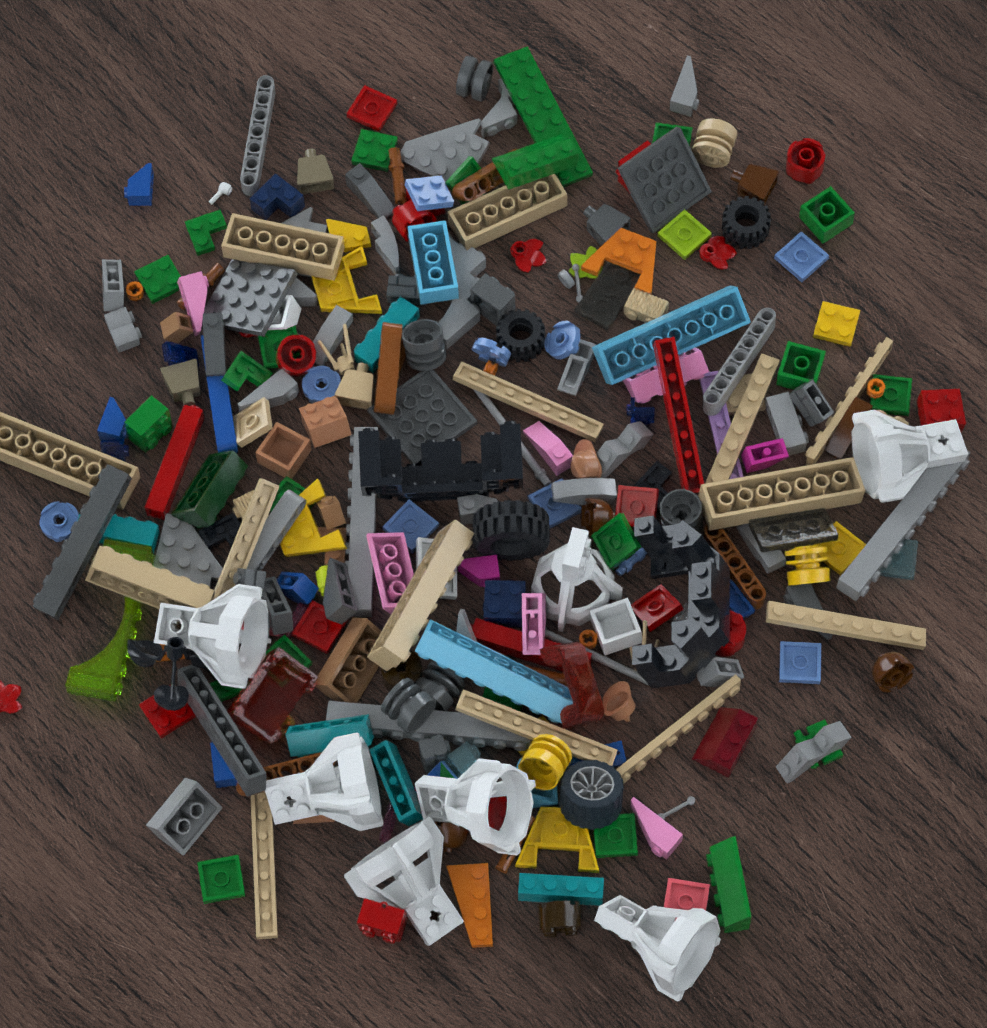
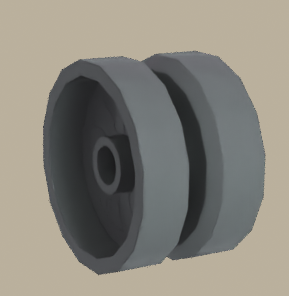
[456,55,494,102]

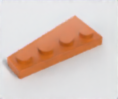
[446,863,493,948]

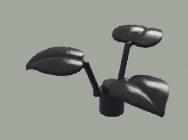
[127,637,207,711]

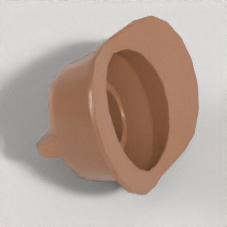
[570,439,602,479]
[603,681,636,722]

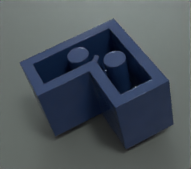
[249,173,305,220]

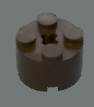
[381,650,423,692]
[538,901,582,938]

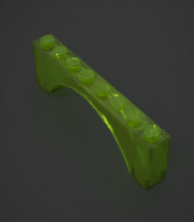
[65,539,156,702]

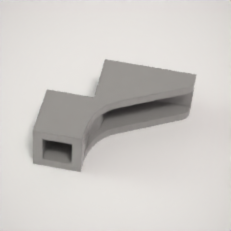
[481,79,517,138]
[596,421,654,478]
[776,721,852,783]

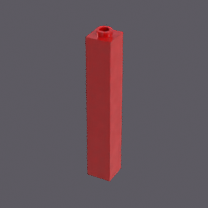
[145,405,205,520]
[470,618,592,679]

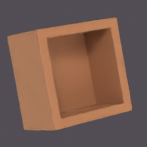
[299,395,352,448]
[255,422,312,479]

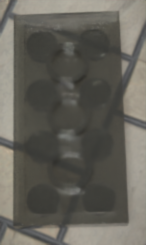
[575,262,641,331]
[748,508,839,552]

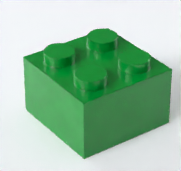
[799,186,855,244]
[776,341,826,390]
[124,395,173,453]

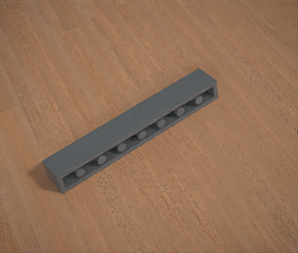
[33,464,132,620]
[177,665,266,797]

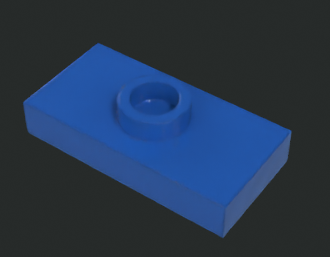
[730,579,755,620]

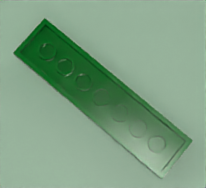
[493,46,593,188]

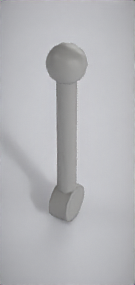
[572,264,584,303]
[658,796,695,820]

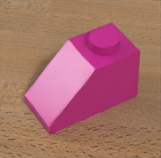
[741,438,789,473]
[457,555,500,587]

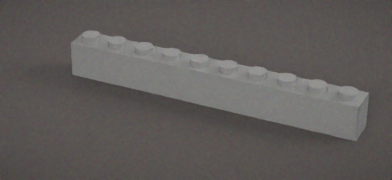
[345,427,378,617]
[836,450,970,601]
[326,701,532,751]

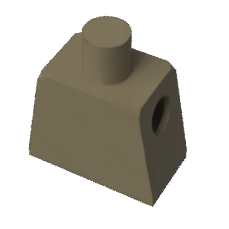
[297,149,335,194]
[160,359,201,406]

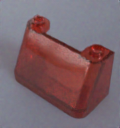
[539,642,604,730]
[227,647,318,744]

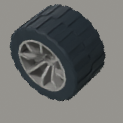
[559,760,624,829]

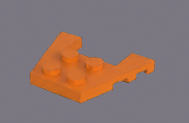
[581,228,656,294]

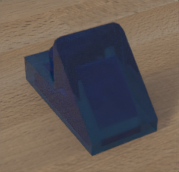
[162,341,199,367]

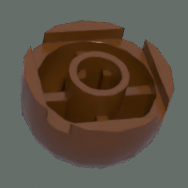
[580,498,615,538]
[872,652,914,693]
[434,821,469,852]

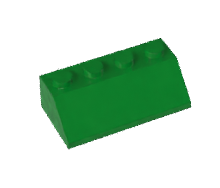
[492,135,579,190]
[706,836,751,933]

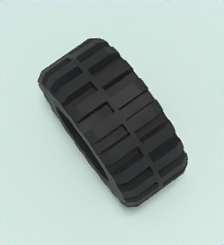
[473,500,550,561]

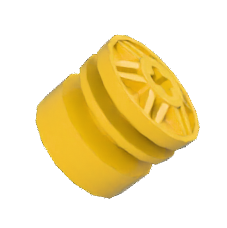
[785,545,831,586]
[518,734,572,790]

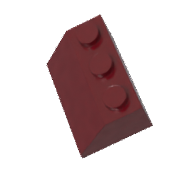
[692,707,758,778]

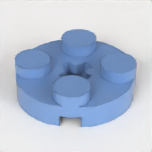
[544,321,580,359]
[472,338,511,367]
[302,366,341,403]
[39,501,79,542]

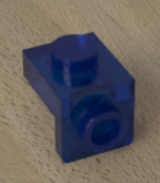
[627,397,655,425]
[100,439,129,462]

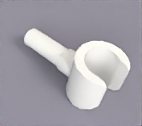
[208,182,233,205]

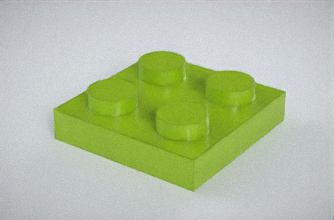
[657,209,712,260]

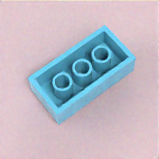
[407,220,459,304]

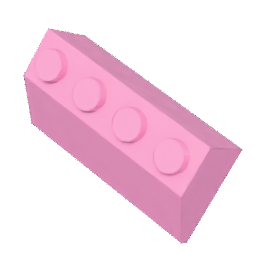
[623,347,709,404]
[366,532,414,614]

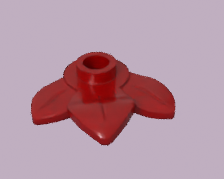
[699,236,737,270]
[510,239,546,273]
[0,680,22,714]

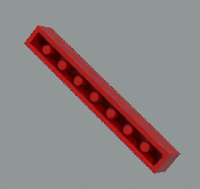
[653,337,704,496]

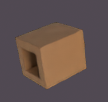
[160,312,193,343]
[316,496,346,530]

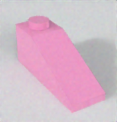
[177,271,209,336]
[523,421,573,476]
[522,593,546,655]
[630,797,683,860]

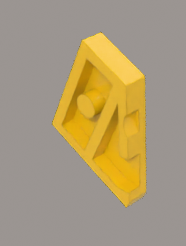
[326,219,371,252]

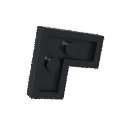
[634,461,672,513]
[198,513,241,549]

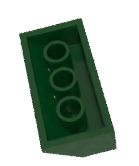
[171,450,248,528]

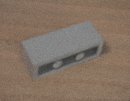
[765,392,809,456]

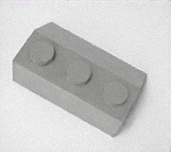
[146,778,223,856]

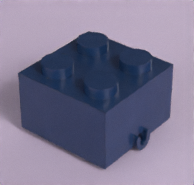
[483,580,526,628]

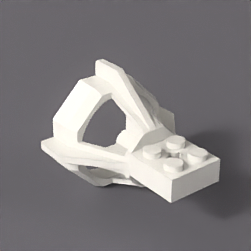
[852,410,968,503]
[531,527,623,632]
[154,584,272,689]
[265,733,384,831]
[415,759,536,855]
[344,817,464,946]
[594,895,721,1001]

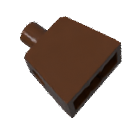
[730,164,779,206]

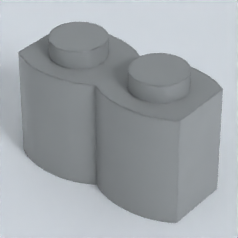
[104,307,142,353]

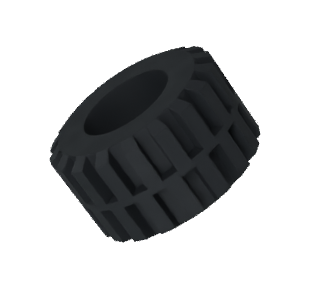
[722,196,771,249]
[496,309,545,362]

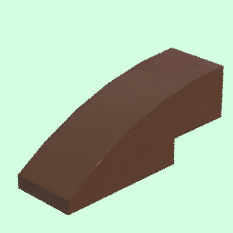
[824,396,873,460]

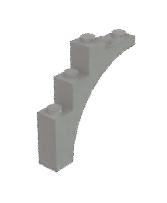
[438,232,486,349]

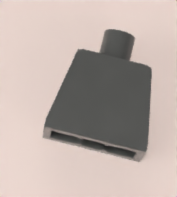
[583,204,631,246]

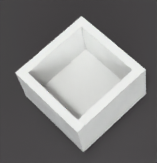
[590,598,642,656]

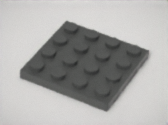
[618,127,712,233]
[202,259,298,337]
[367,369,477,465]

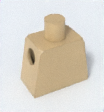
[335,363,374,410]

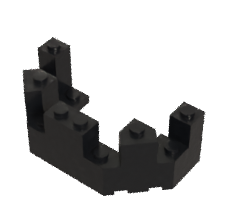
[358,421,523,502]
[632,515,730,689]

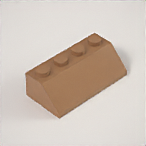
[313,618,381,703]

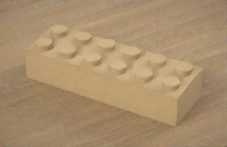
[448,174,567,251]
[221,213,345,281]
[85,546,214,609]

